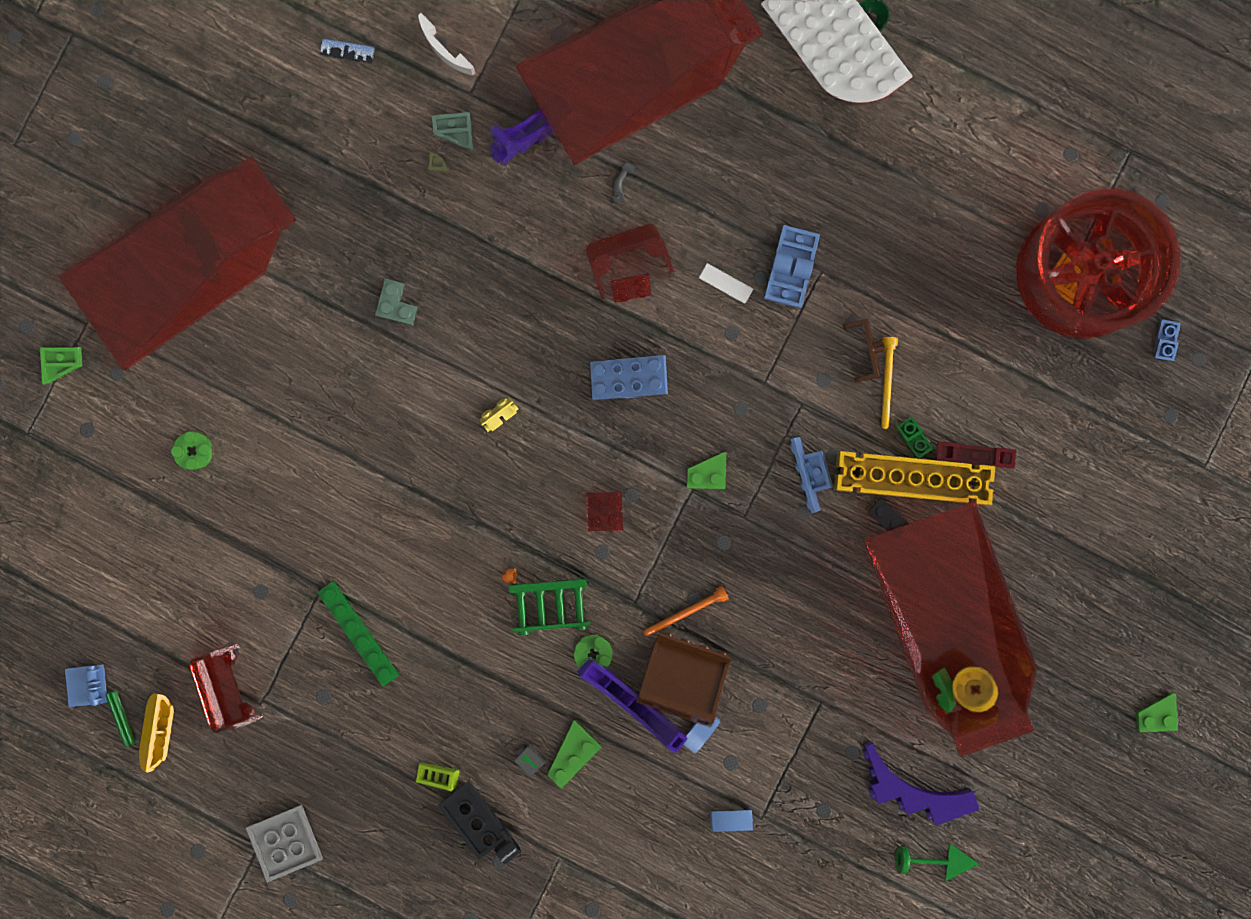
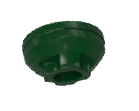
[859,0,890,32]

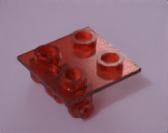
[611,273,651,303]
[587,492,623,531]

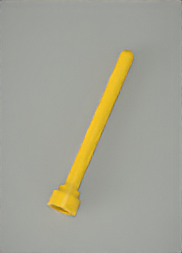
[881,337,898,429]

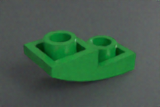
[896,416,934,459]
[932,667,956,713]

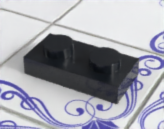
[867,498,909,538]

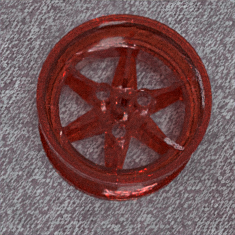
[1016,188,1181,339]

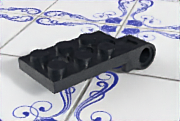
[438,780,521,864]

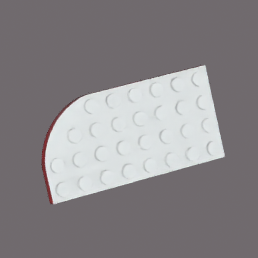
[761,0,913,104]

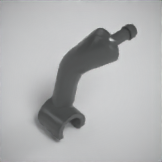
[613,162,636,203]

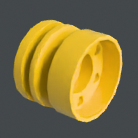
[953,667,998,712]

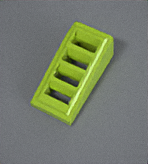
[416,763,460,791]

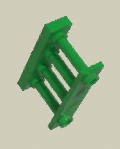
[509,578,591,635]

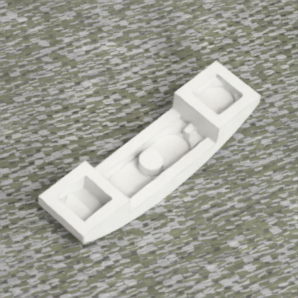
[418,13,476,75]

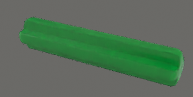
[105,691,136,747]

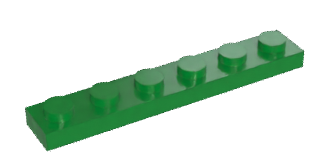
[317,581,400,687]

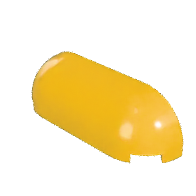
[139,693,174,772]

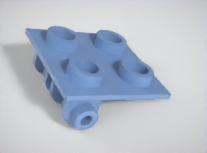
[65,664,108,707]

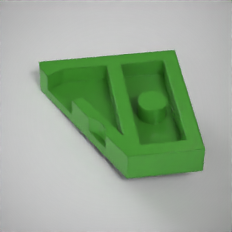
[40,347,82,385]

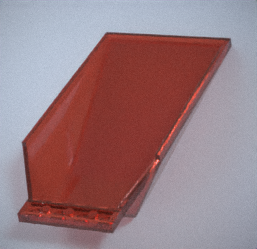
[516,0,763,165]
[59,156,297,371]
[864,501,1038,757]

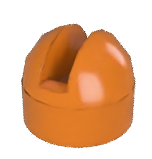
[502,568,517,584]

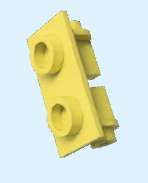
[479,397,518,432]

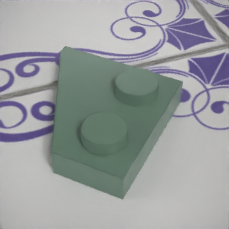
[432,112,474,150]

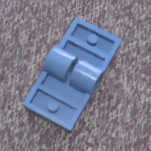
[764,225,820,309]
[590,355,668,400]

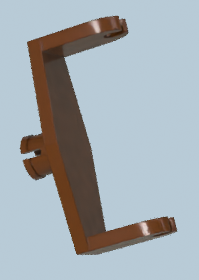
[842,319,885,383]

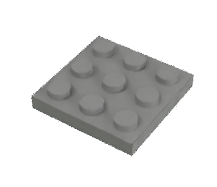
[246,804,323,882]

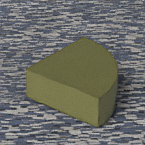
[428,151,448,173]

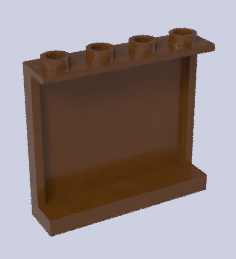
[636,632,732,727]

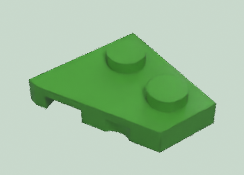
[687,452,726,489]
[1136,692,1178,732]

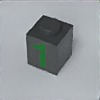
[514,744,545,777]

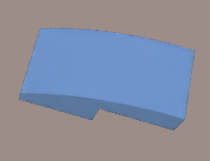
[1154,319,1181,361]
[683,717,720,753]
[710,810,753,832]

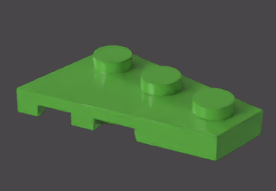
[547,719,602,789]

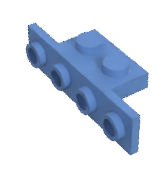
[790,437,833,513]

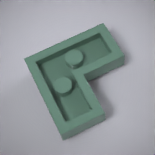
[375,279,418,326]

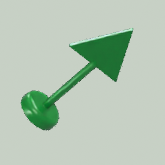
[895,843,979,881]

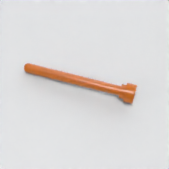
[643,586,729,636]

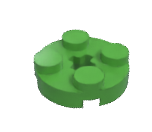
[171,432,213,470]
[574,634,613,667]

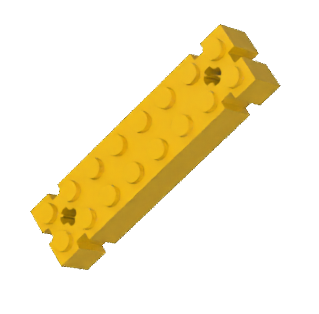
[834,451,995,505]

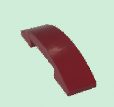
[936,441,1017,469]

